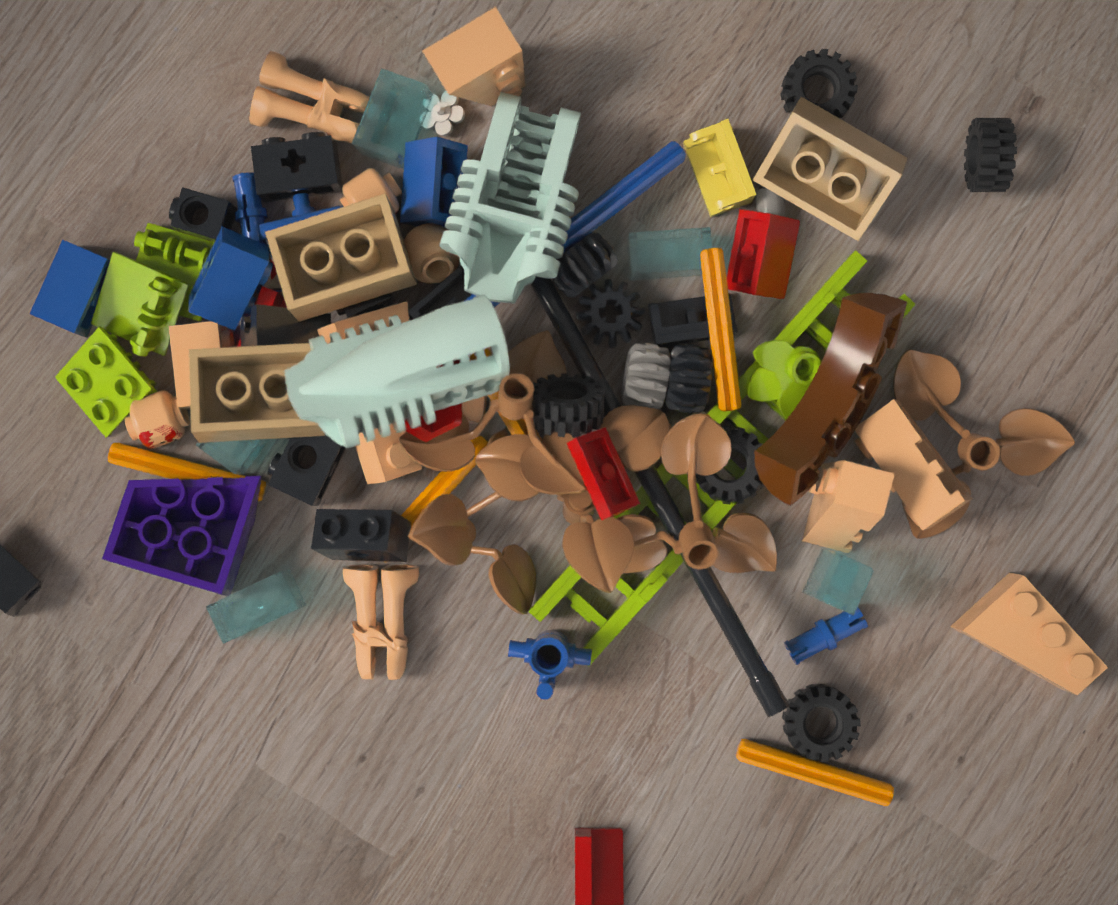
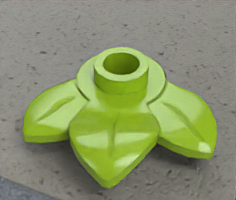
[747,340,821,417]

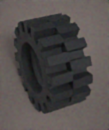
[780,49,858,118]
[964,118,1017,192]
[531,373,605,437]
[696,426,764,504]
[782,684,861,762]

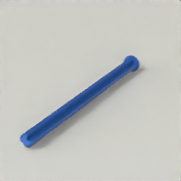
[463,141,686,308]

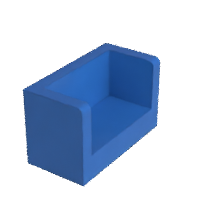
[30,239,110,338]

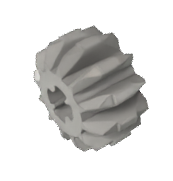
[621,343,671,409]

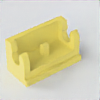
[683,119,757,218]

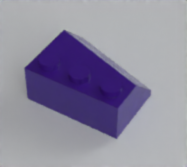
[102,476,261,597]

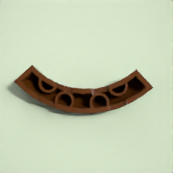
[754,293,907,506]

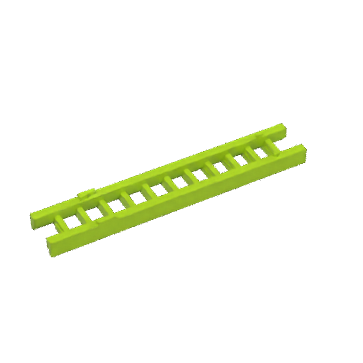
[528,250,916,665]

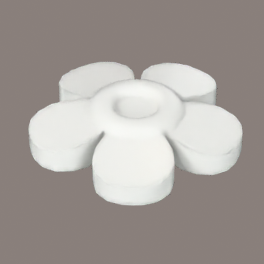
[420,91,465,136]

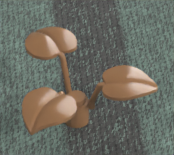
[399,330,587,495]
[893,349,1075,539]
[475,405,669,593]
[617,413,777,573]
[408,427,536,615]

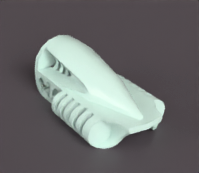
[439,92,581,304]
[284,295,509,449]

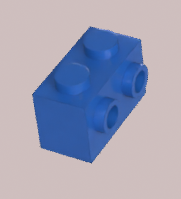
[400,137,468,228]
[188,226,273,330]

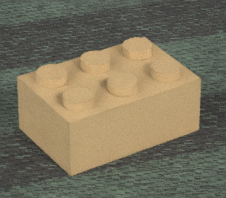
[753,97,907,241]
[265,193,417,322]
[189,343,325,443]

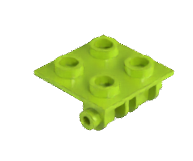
[134,223,214,322]
[91,251,189,357]
[55,326,158,438]

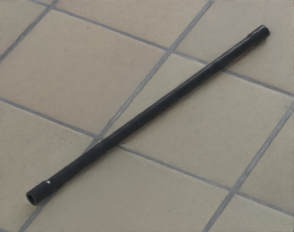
[530,276,790,717]

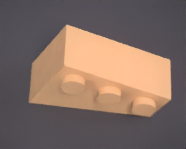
[422,7,525,106]
[855,399,973,531]
[802,460,895,553]
[950,573,1108,695]

